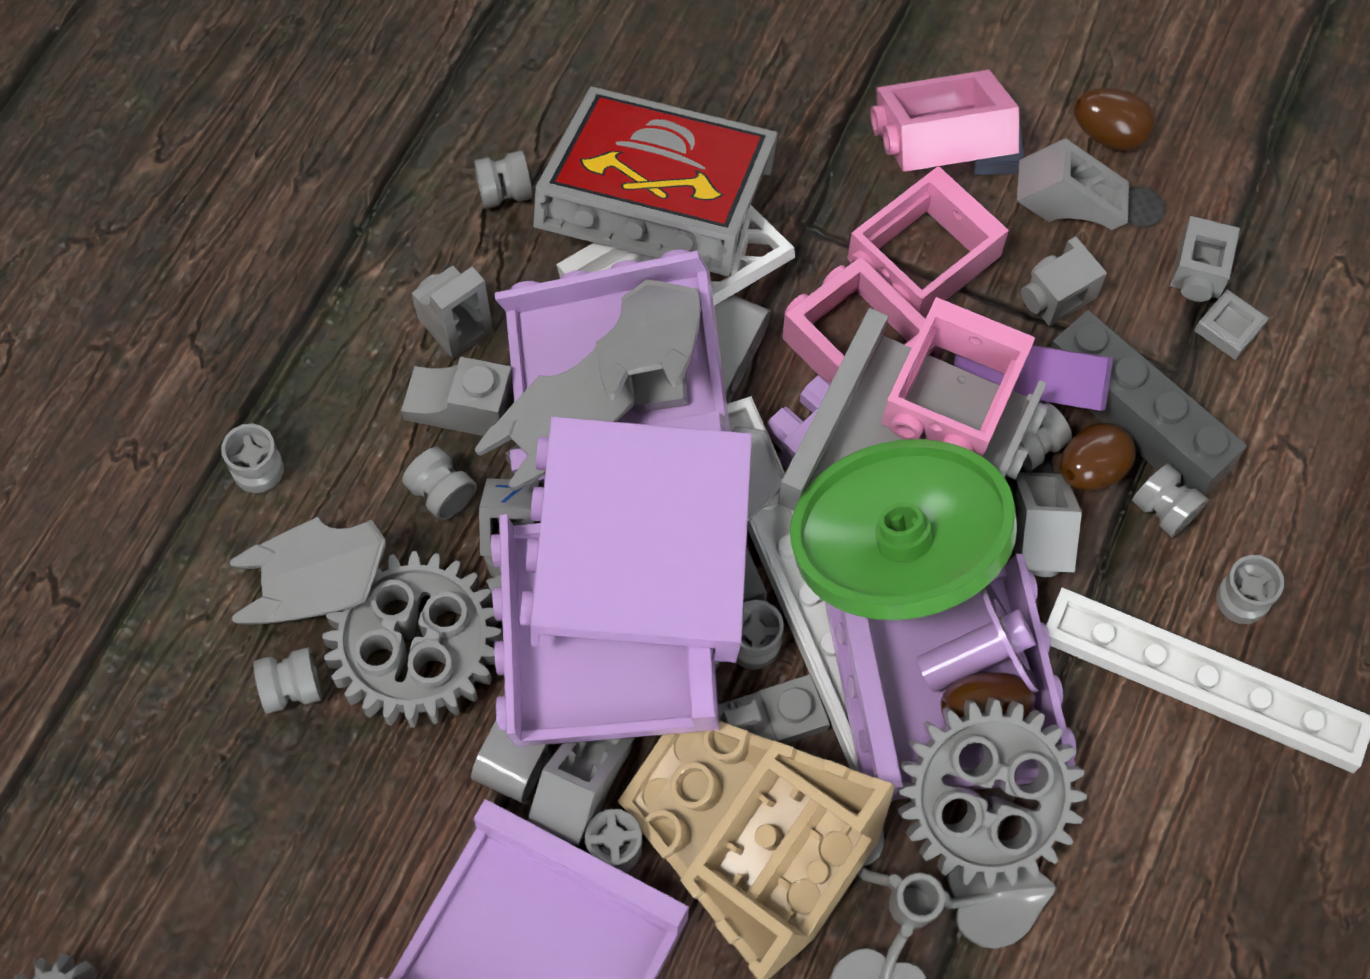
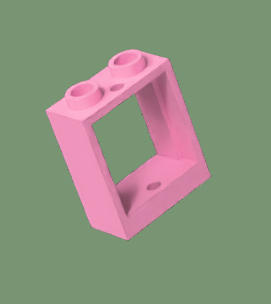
[871,70,1019,172]
[847,166,1009,318]
[782,256,942,382]
[881,297,1035,458]

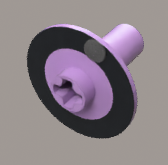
[917,584,1040,693]

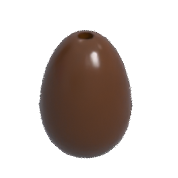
[1074,88,1154,150]
[1060,423,1136,490]
[940,672,1035,724]

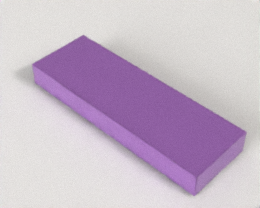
[954,345,1113,411]

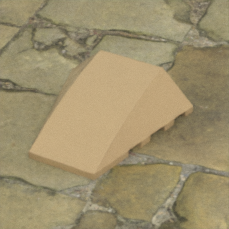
[618,721,896,979]

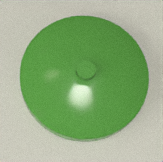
[790,439,1017,620]

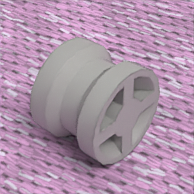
[585,809,643,873]

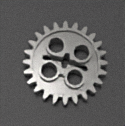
[322,551,503,727]
[897,697,1087,888]

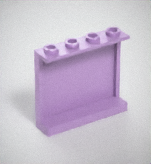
[495,249,731,483]
[520,417,752,662]
[491,514,720,747]
[825,553,1076,801]
[380,799,689,979]

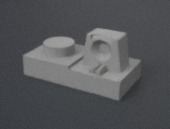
[718,674,830,745]

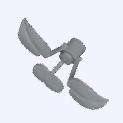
[830,828,1055,979]

